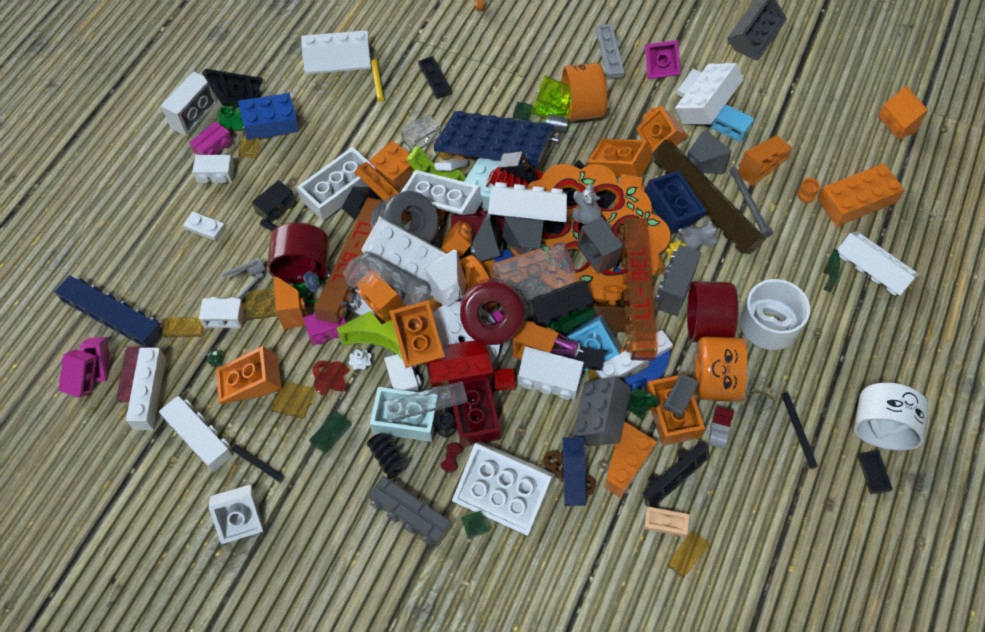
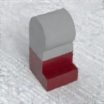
[708,406,734,449]

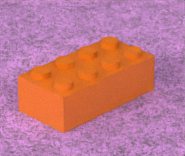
[817,163,905,227]

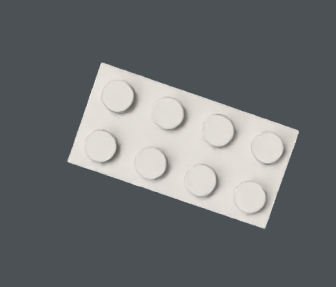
[675,63,744,124]
[297,147,376,221]
[361,216,447,289]

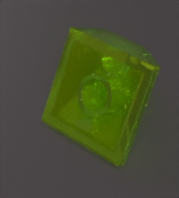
[530,75,572,119]

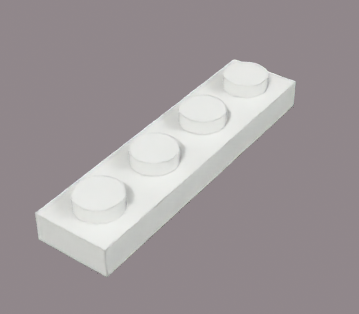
[595,330,673,379]

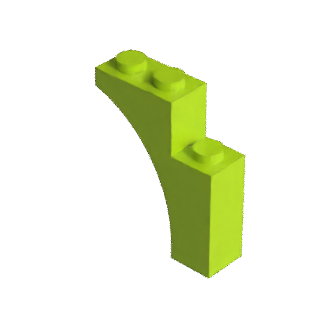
[336,311,403,360]

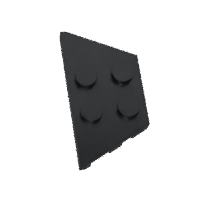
[202,69,263,108]

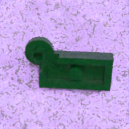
[545,307,595,332]
[627,388,660,421]

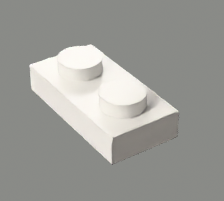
[183,212,225,241]

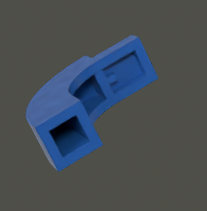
[623,332,670,392]

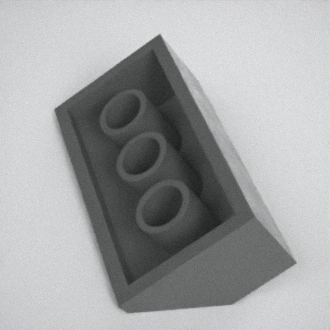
[727,0,787,60]

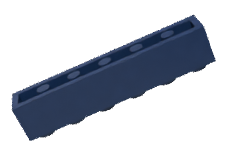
[54,275,164,348]

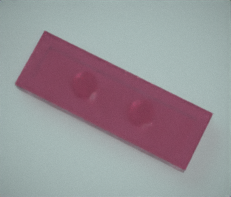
[116,346,146,403]

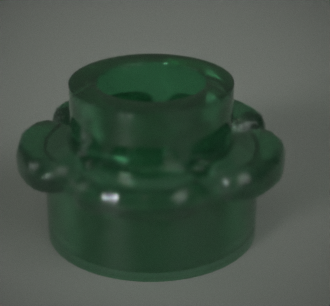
[207,348,224,367]

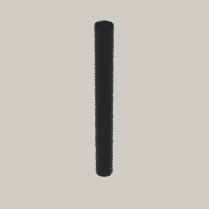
[781,392,818,469]

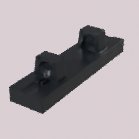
[642,442,710,508]

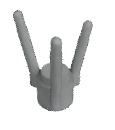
[221,258,265,298]

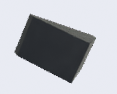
[342,186,381,220]

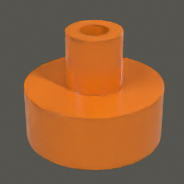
[603,285,623,305]

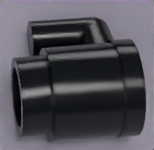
[436,399,457,438]

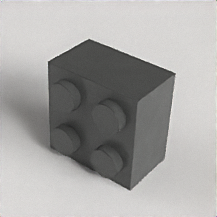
[577,217,623,274]

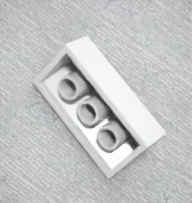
[301,30,371,74]
[401,170,483,215]
[837,231,920,296]

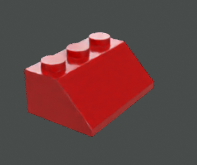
[426,340,493,388]

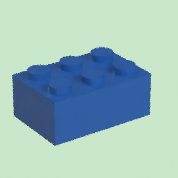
[238,93,298,140]

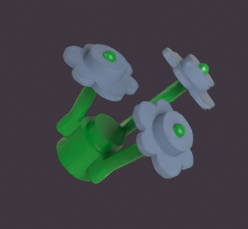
[292,269,331,304]

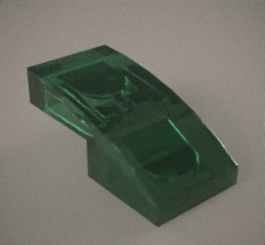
[823,249,840,292]

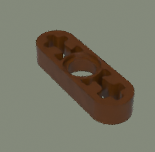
[543,451,595,497]

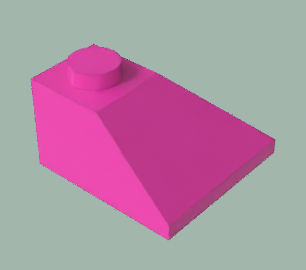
[645,40,681,79]

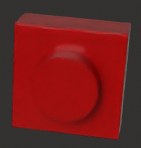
[494,369,515,391]

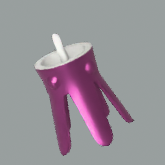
[552,333,583,358]

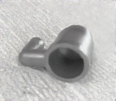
[546,113,569,144]

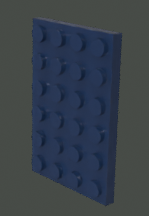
[434,111,554,166]

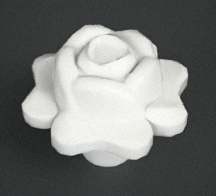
[349,349,372,370]

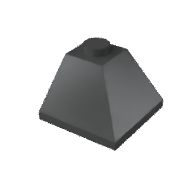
[687,129,732,175]
[503,216,544,258]

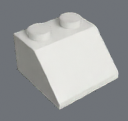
[209,484,263,544]

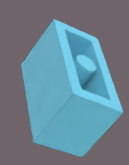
[711,104,754,143]

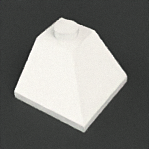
[424,249,467,307]

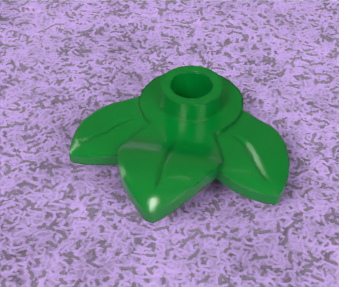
[217,106,244,131]

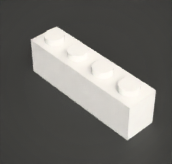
[126,348,166,430]
[158,396,232,472]

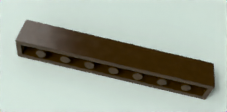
[651,139,766,255]

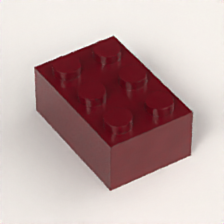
[448,376,501,448]

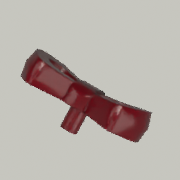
[440,443,463,473]

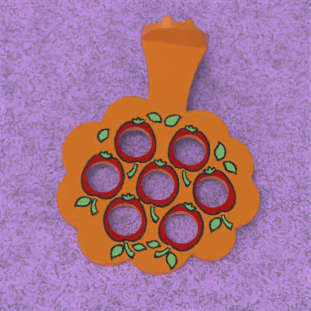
[460,164,670,311]

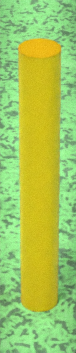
[371,59,384,102]

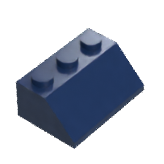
[644,171,707,235]

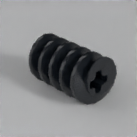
[367,433,408,479]

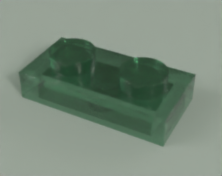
[309,411,352,455]

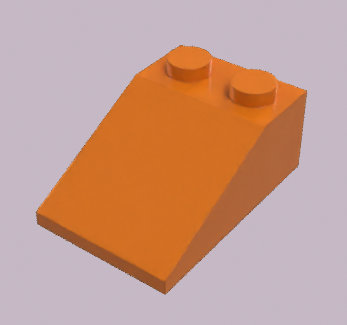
[587,139,653,178]
[390,300,445,369]
[216,346,281,404]

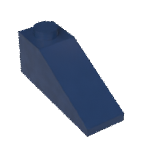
[561,437,586,506]

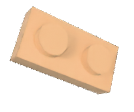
[644,506,690,537]

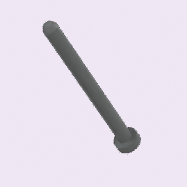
[730,167,773,238]

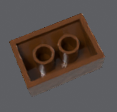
[591,297,652,333]

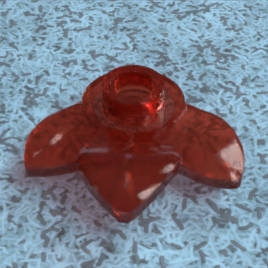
[312,361,350,396]

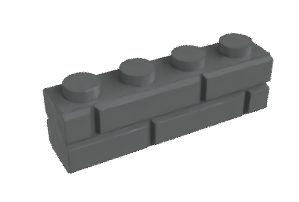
[368,475,452,547]

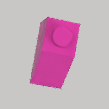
[79,337,110,382]

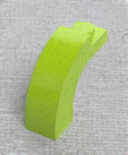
[406,146,466,182]

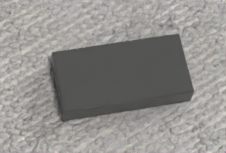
[663,373,699,418]

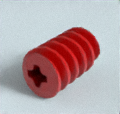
[485,167,527,188]

